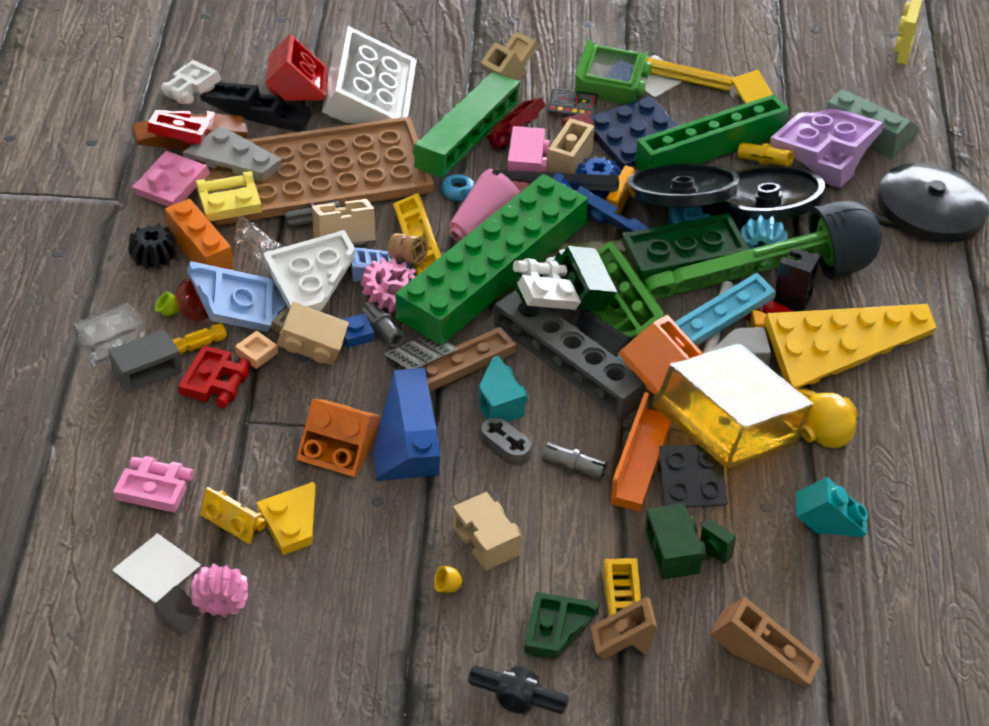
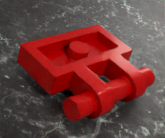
[178,345,251,408]

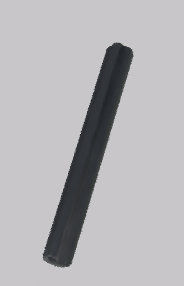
[491,170,620,192]

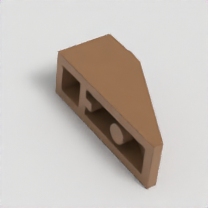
[710,596,822,687]

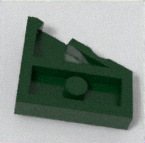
[524,592,600,659]

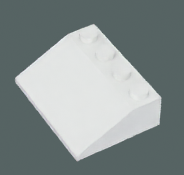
[322,26,416,124]

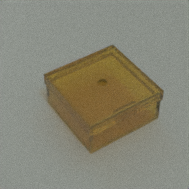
[652,344,813,469]

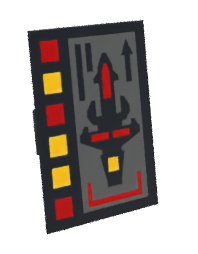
[547,88,599,116]

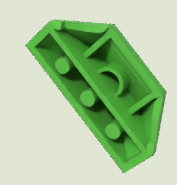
[590,241,664,338]

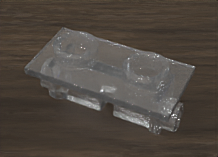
[232,216,285,268]

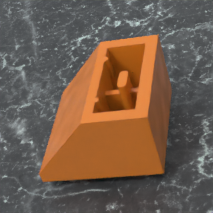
[618,315,708,399]
[296,399,381,477]

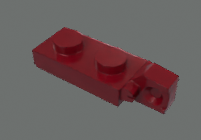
[486,98,546,150]

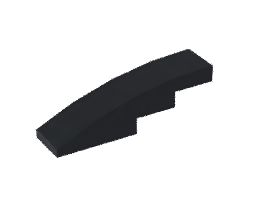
[200,82,312,131]

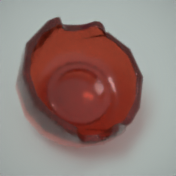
[175,278,209,322]

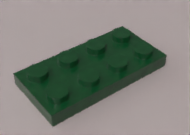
[622,213,750,280]

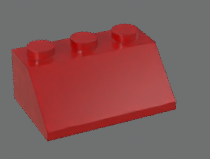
[265,33,328,100]

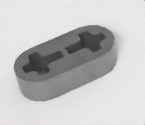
[481,418,531,466]

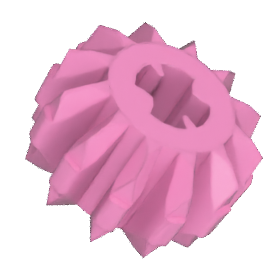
[190,564,248,618]

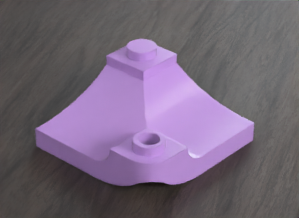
[771,109,883,188]

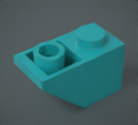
[478,355,528,422]
[796,477,868,537]

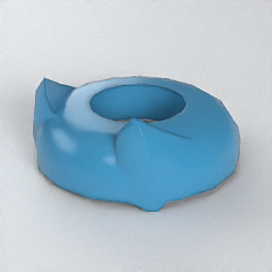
[440,174,475,201]

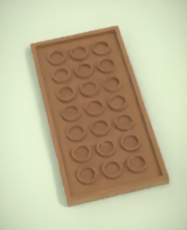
[200,116,434,225]

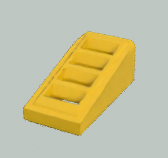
[602,558,641,617]

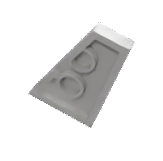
[183,126,282,181]

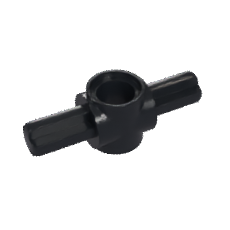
[468,666,569,714]

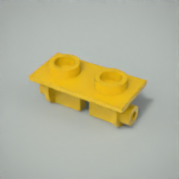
[200,487,267,544]

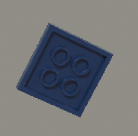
[589,96,679,170]

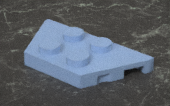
[187,261,287,332]

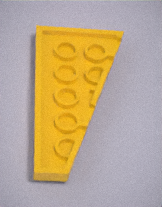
[764,304,937,394]

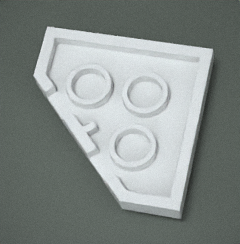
[263,230,355,311]

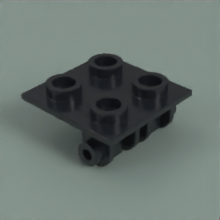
[657,443,728,507]

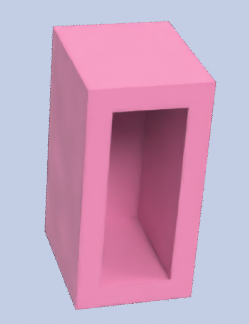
[508,126,550,172]

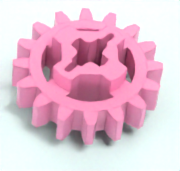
[360,258,416,313]

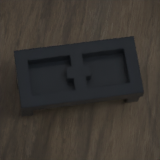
[773,249,820,312]

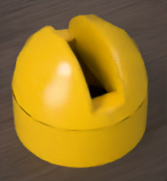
[434,566,463,593]

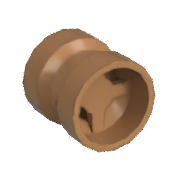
[387,233,428,265]

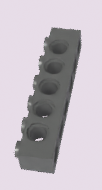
[494,290,648,420]

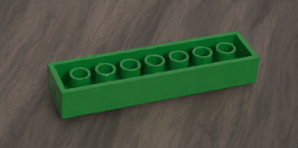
[395,174,588,346]

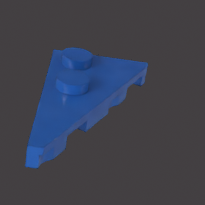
[552,172,649,232]

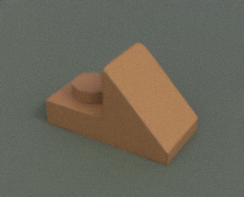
[590,596,657,660]

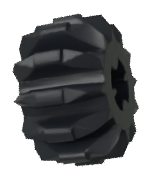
[128,223,177,270]

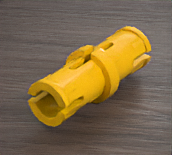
[738,142,794,167]

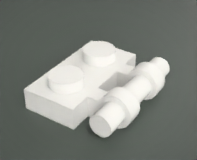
[161,60,222,104]
[513,258,581,310]

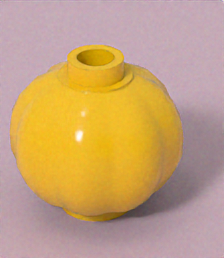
[800,393,858,449]

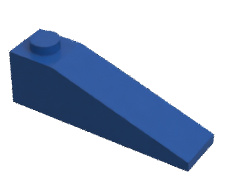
[373,368,440,481]

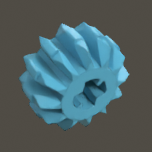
[740,215,788,249]

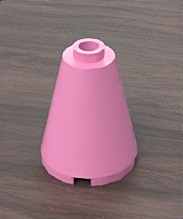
[449,169,520,242]

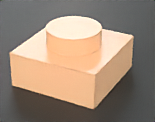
[235,331,278,369]

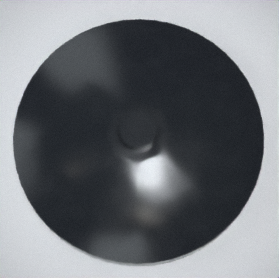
[627,163,739,208]
[877,163,989,242]
[714,165,825,221]

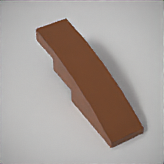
[131,114,248,151]

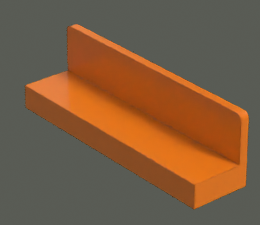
[610,392,673,512]

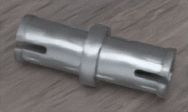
[542,442,608,481]

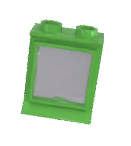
[575,39,652,104]

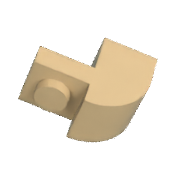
[480,31,538,81]

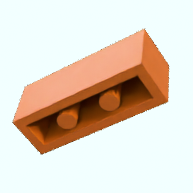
[165,198,233,270]

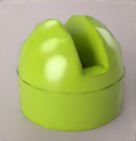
[155,291,181,317]

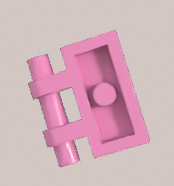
[113,456,194,513]

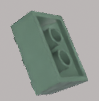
[827,89,919,159]

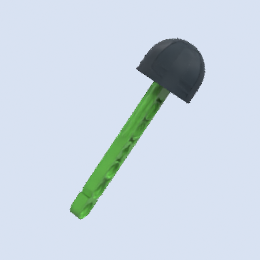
[643,201,882,300]

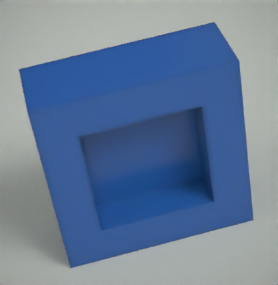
[341,313,375,348]

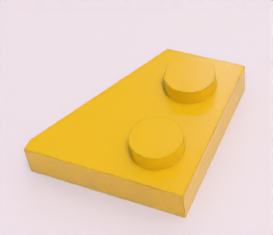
[257,482,316,556]

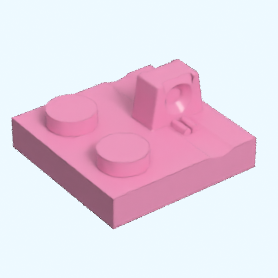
[132,151,210,207]

